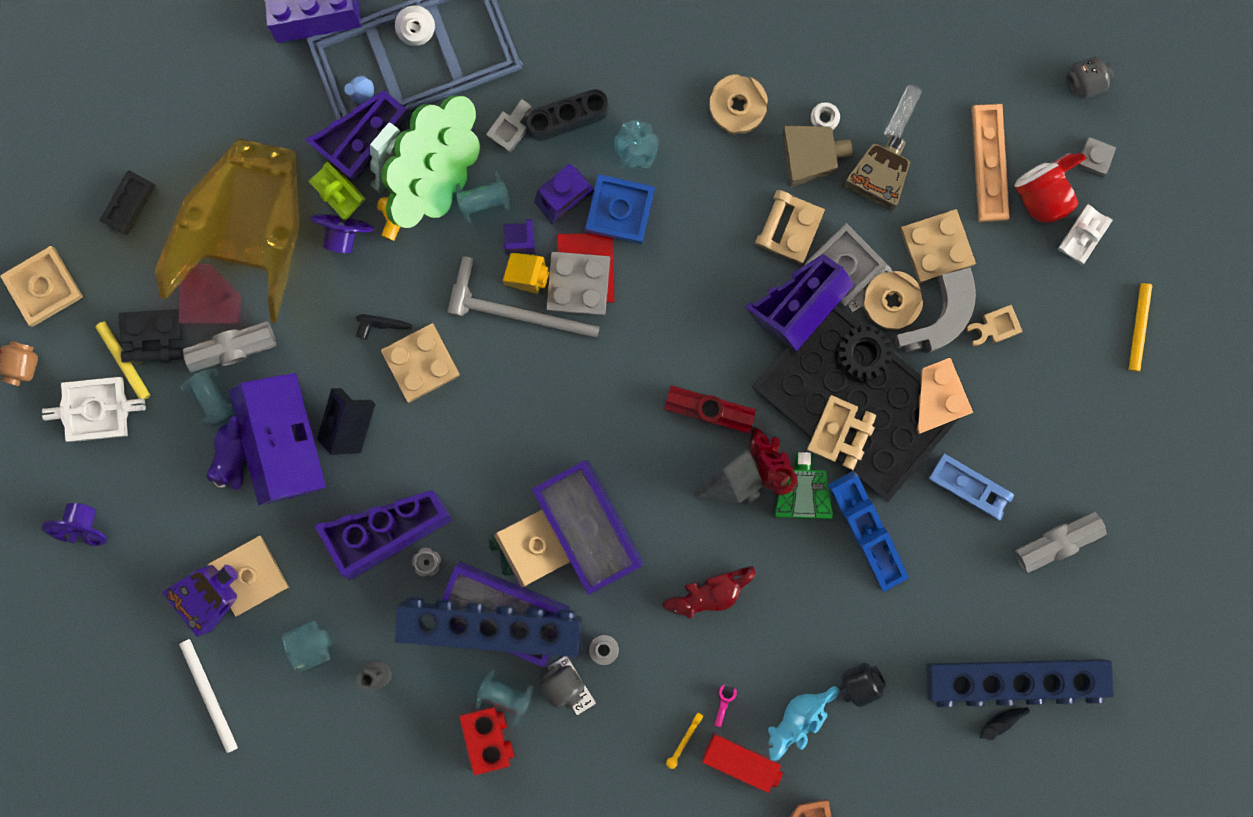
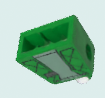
[773,452,832,519]

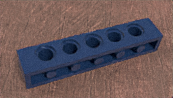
[395,597,582,658]
[927,659,1114,707]

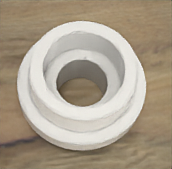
[811,102,840,130]

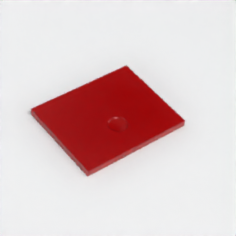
[557,233,614,303]

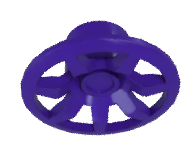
[310,214,374,253]
[41,503,107,546]

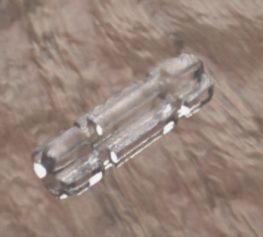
[885,85,922,138]

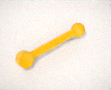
[666,712,703,769]

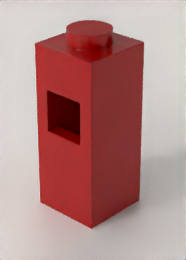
[701,733,783,793]

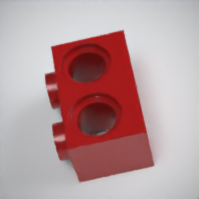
[459,705,514,776]

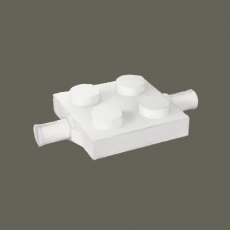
[42,377,146,442]

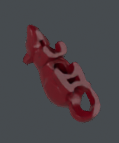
[749,427,798,495]
[662,566,756,619]

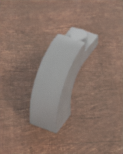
[893,267,976,354]

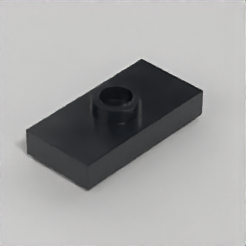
[99,170,156,236]

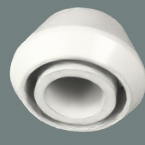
[395,5,435,46]

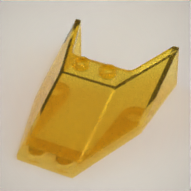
[154,138,299,323]

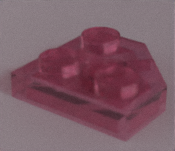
[179,264,241,324]

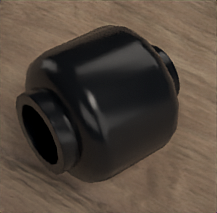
[839,663,886,707]

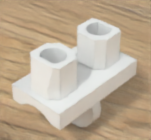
[1058,204,1113,265]

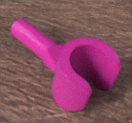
[714,684,737,727]

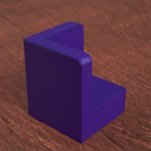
[504,219,535,255]

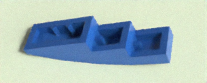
[828,471,909,592]

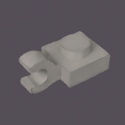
[486,99,533,153]

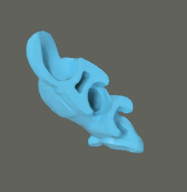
[768,686,840,761]

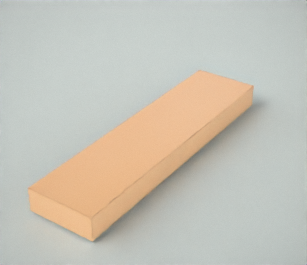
[971,104,1010,222]

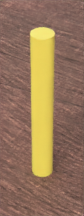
[95,321,151,400]

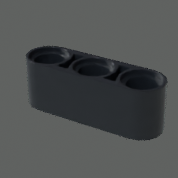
[526,89,608,141]

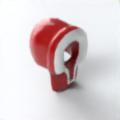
[1014,153,1086,223]

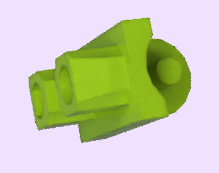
[309,161,366,220]

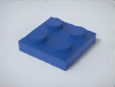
[585,174,655,245]

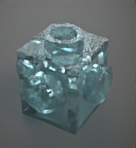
[614,121,658,169]
[281,620,332,674]

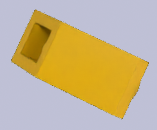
[503,253,550,295]

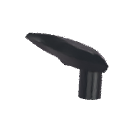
[356,314,412,340]
[980,707,1030,740]

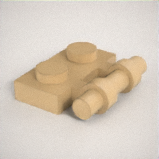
[807,395,876,470]

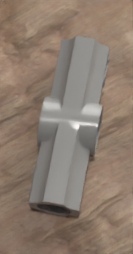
[183,322,276,374]
[1014,512,1107,573]

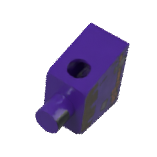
[534,163,594,225]
[162,564,238,637]

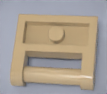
[754,190,825,265]

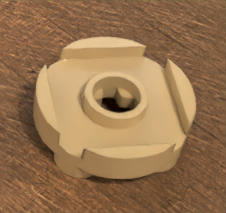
[709,75,768,135]
[863,271,923,331]

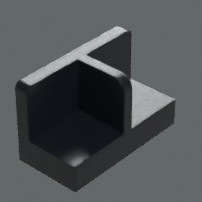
[317,388,375,455]

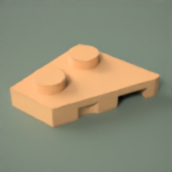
[917,358,973,434]

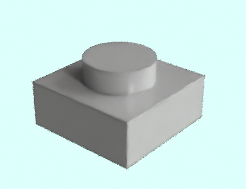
[1077,137,1116,177]

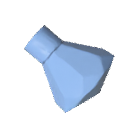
[344,76,374,105]

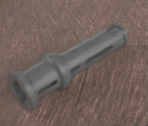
[357,661,392,690]

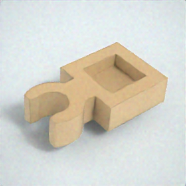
[965,305,1023,346]

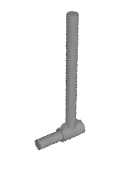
[447,256,600,338]

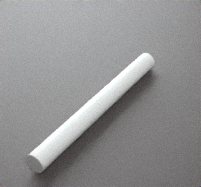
[179,639,238,753]

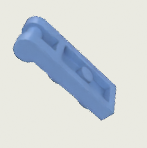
[928,453,1015,521]

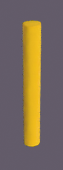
[1128,283,1152,372]

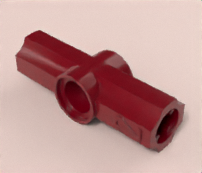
[664,385,756,434]

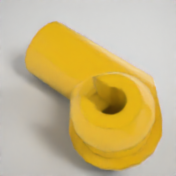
[377,197,400,241]

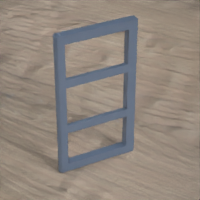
[307,0,522,120]

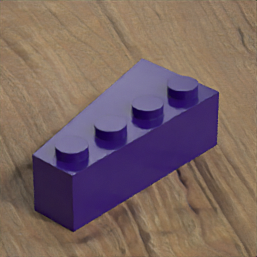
[314,490,452,580]

